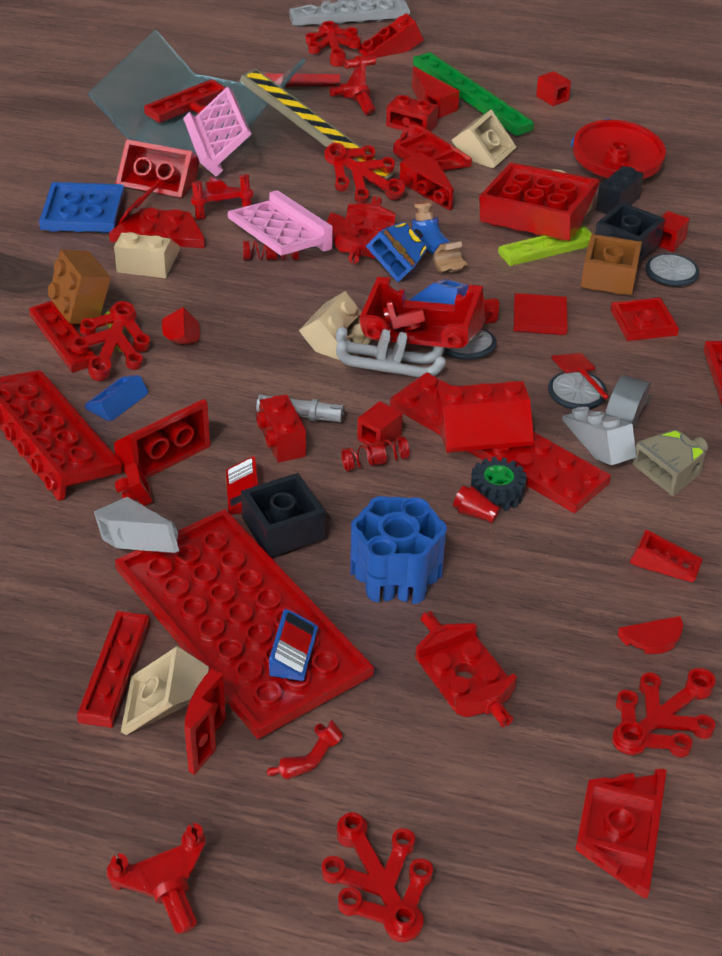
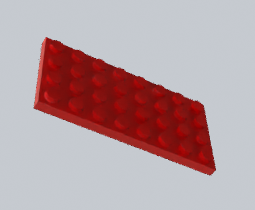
[115,509,374,740]

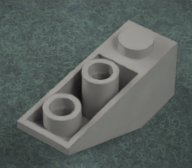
[562,407,637,465]
[94,497,179,553]

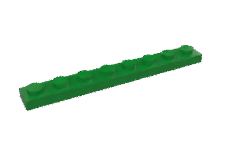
[413,52,534,136]

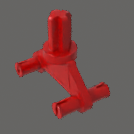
[329,55,377,116]
[191,174,254,220]
[107,823,206,934]

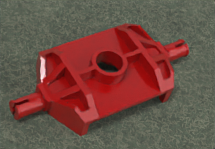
[334,196,396,264]
[415,611,517,728]

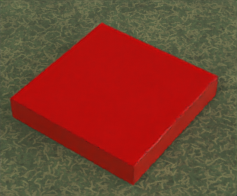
[513,293,567,335]
[610,298,679,341]

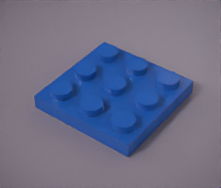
[39,182,125,233]

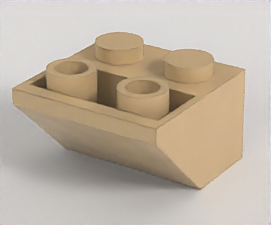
[299,291,372,360]

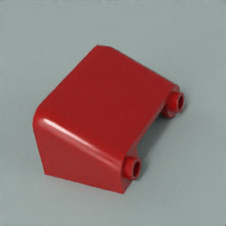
[359,276,485,348]

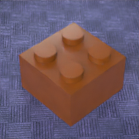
[581,234,642,295]
[48,249,111,324]

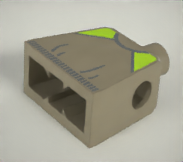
[633,430,708,496]

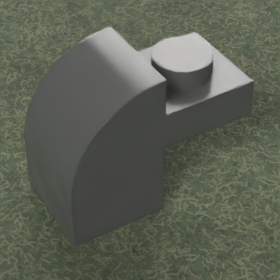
[605,374,653,426]

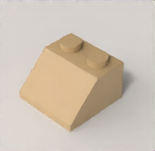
[452,110,516,168]
[114,232,180,279]

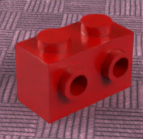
[386,95,438,132]
[256,394,306,463]

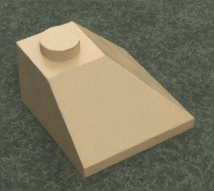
[121,646,209,735]

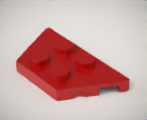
[393,121,472,170]
[109,208,205,249]
[575,768,667,898]

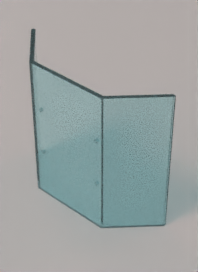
[88,30,306,155]

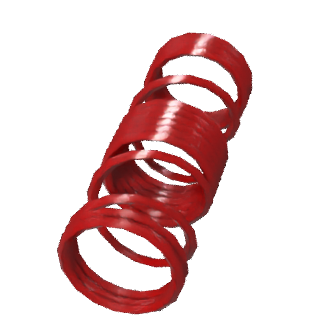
[243,240,299,260]
[341,436,410,472]

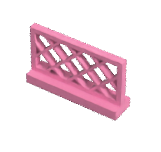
[183,87,252,176]
[228,190,332,255]

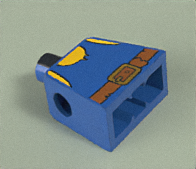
[366,222,427,282]

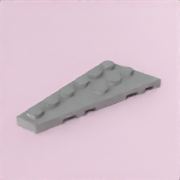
[289,0,410,27]

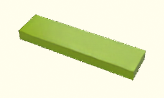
[498,226,592,266]

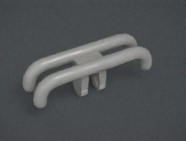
[336,327,446,377]

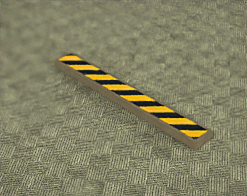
[240,68,396,181]

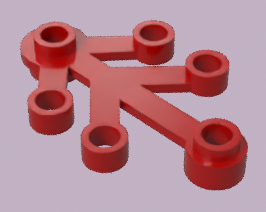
[305,21,361,67]
[324,142,405,203]
[72,301,150,381]
[612,668,716,758]
[321,812,433,943]

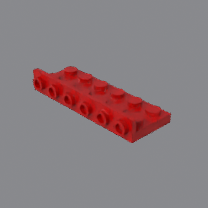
[0,370,122,501]

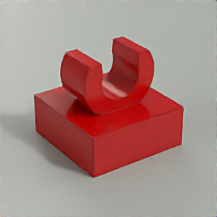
[115,462,153,506]

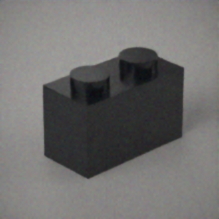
[596,166,644,214]

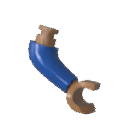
[411,201,468,273]

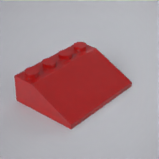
[479,162,600,241]

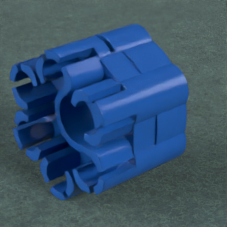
[350,496,447,604]

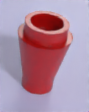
[452,485,501,524]

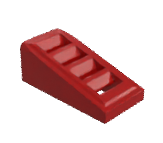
[629,529,703,583]

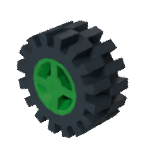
[470,457,526,511]

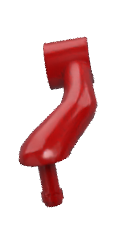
[267,720,342,780]

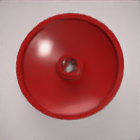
[573,120,666,179]

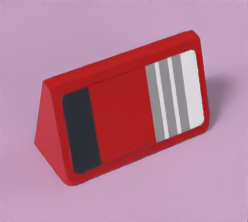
[226,456,258,514]

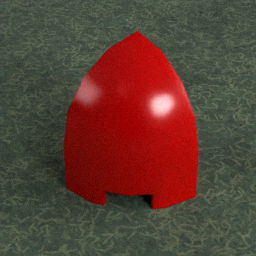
[162,307,200,345]

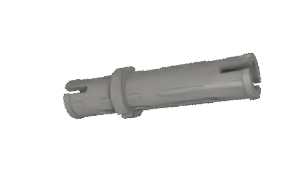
[256,394,345,423]

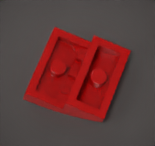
[184,668,226,775]

